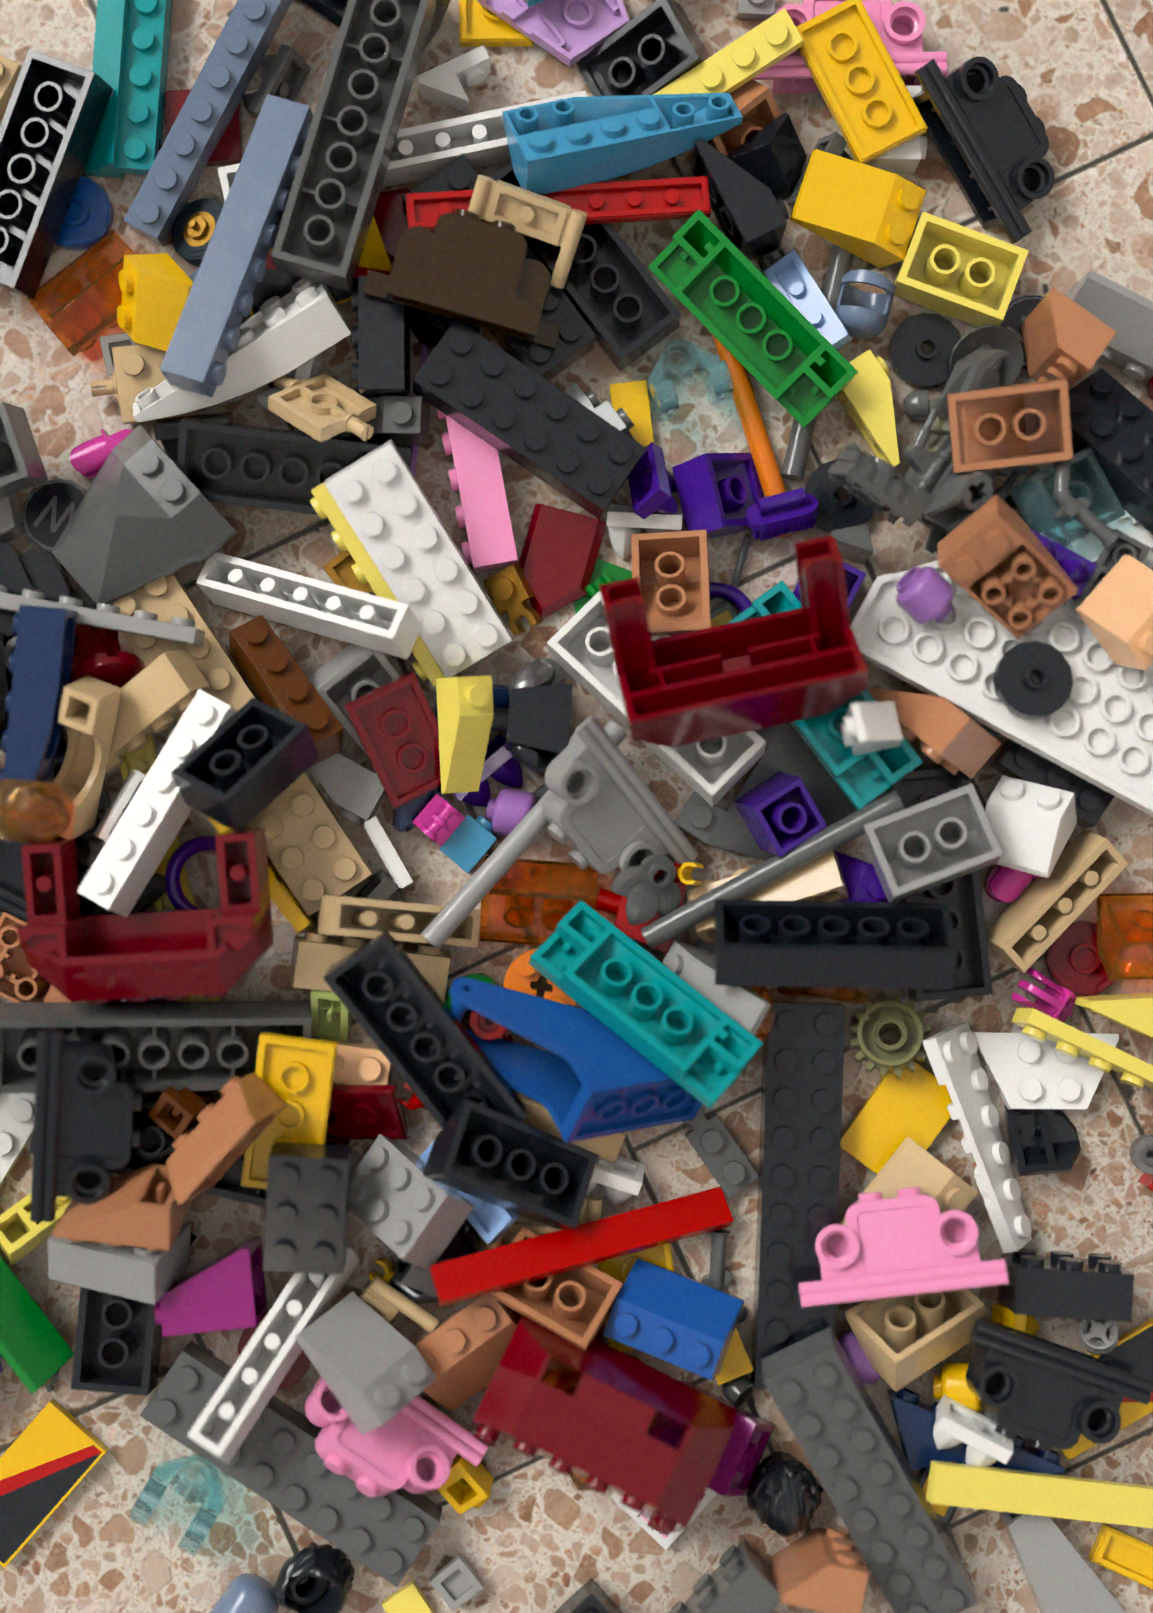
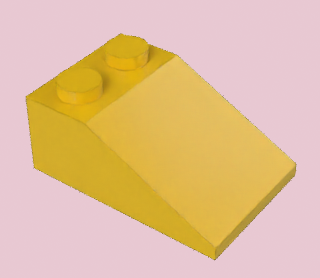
[790,149,926,269]

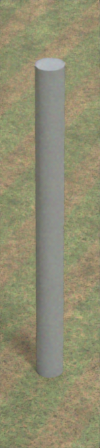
[420,720,627,950]

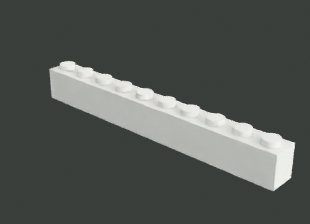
[218,90,587,201]

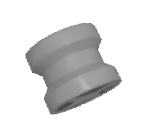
[1079,1319,1118,1356]

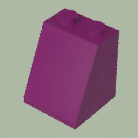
[155,1236,268,1336]
[646,1380,776,1497]

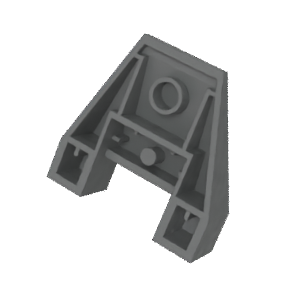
[674,722,857,861]

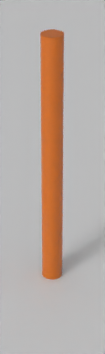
[711,333,800,539]

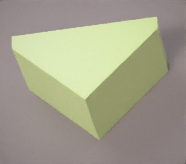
[311,989,352,1042]

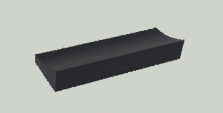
[323,930,529,1128]

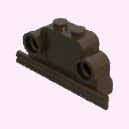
[363,209,561,349]

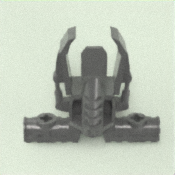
[828,349,1029,554]

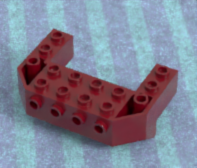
[17,828,274,1004]

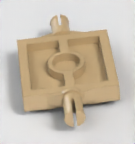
[90,344,198,424]
[268,373,377,442]

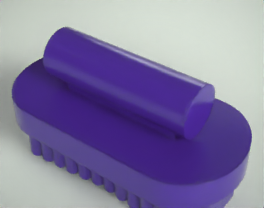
[746,488,819,541]

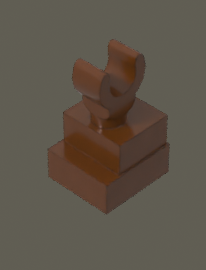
[148,1086,213,1140]

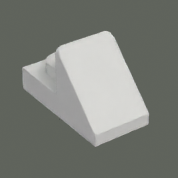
[416,45,491,114]

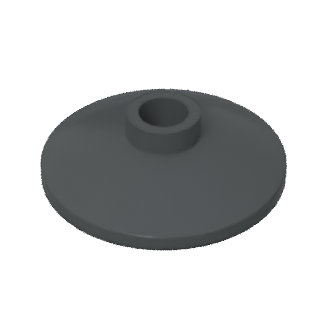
[949,325,1024,387]

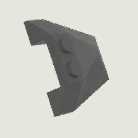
[51,425,238,604]

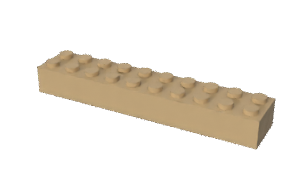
[109,574,376,917]

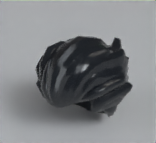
[746,1451,824,1537]
[273,1542,355,1613]

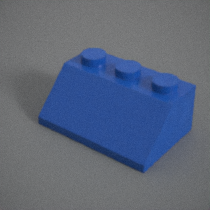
[603,1258,745,1380]

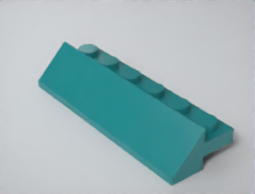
[85,0,173,178]
[727,580,923,811]
[528,900,763,1109]

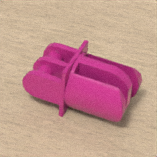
[69,429,132,479]
[412,793,465,846]
[984,865,1039,902]
[1011,967,1078,1023]

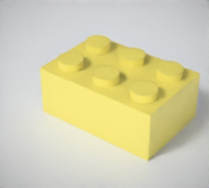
[894,212,1029,327]

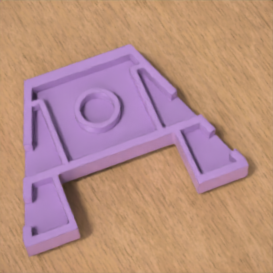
[477,0,630,67]

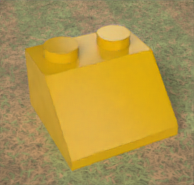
[117,253,194,352]

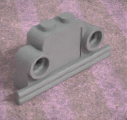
[542,715,699,876]

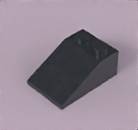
[576,0,709,96]
[690,139,789,261]

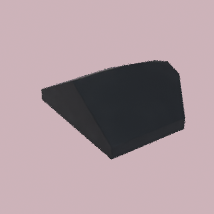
[726,112,806,200]
[1004,1105,1081,1176]

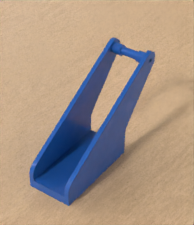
[450,977,703,1143]

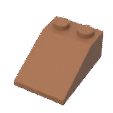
[947,379,1073,473]
[631,530,711,636]

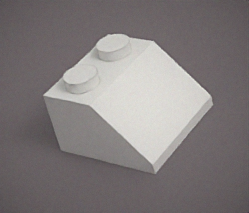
[985,775,1077,878]

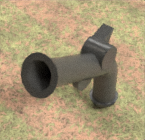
[1051,460,1120,549]
[701,1229,748,1324]

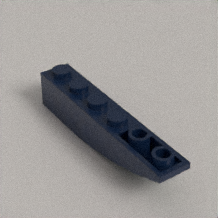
[0,604,78,840]

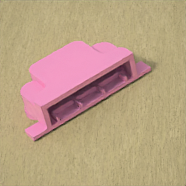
[752,0,948,94]
[799,1187,1008,1307]
[305,1376,489,1498]

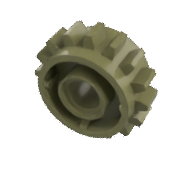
[849,995,932,1079]

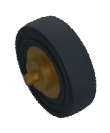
[172,198,224,267]

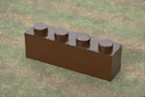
[229,615,344,768]

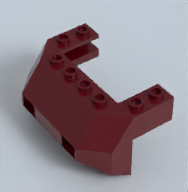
[599,535,869,748]
[470,1315,737,1536]

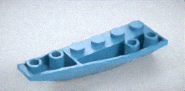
[502,93,743,195]

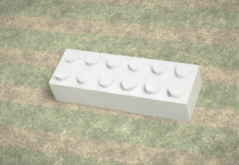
[324,439,512,678]
[547,591,766,807]

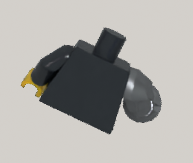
[491,658,572,777]

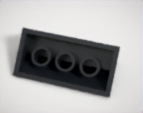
[423,1099,598,1229]

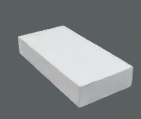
[364,816,413,891]

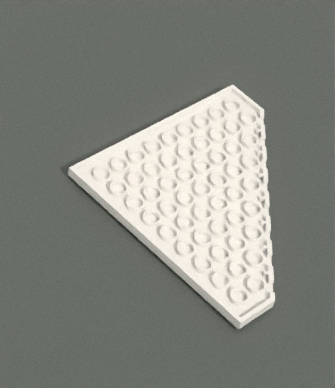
[850,510,1153,817]

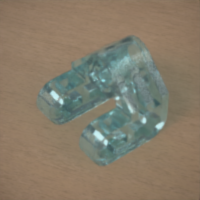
[647,339,734,422]
[128,1454,225,1556]

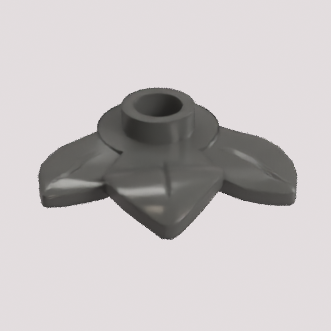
[611,854,681,925]

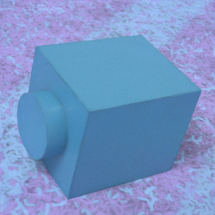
[439,814,498,874]

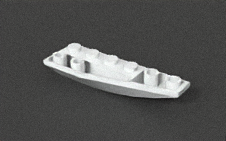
[132,278,352,423]

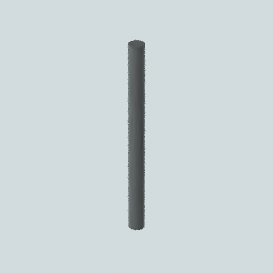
[781,244,853,481]
[641,790,905,949]

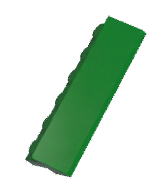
[648,209,858,428]
[0,1256,74,1394]

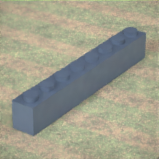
[123,0,293,247]
[160,94,313,398]

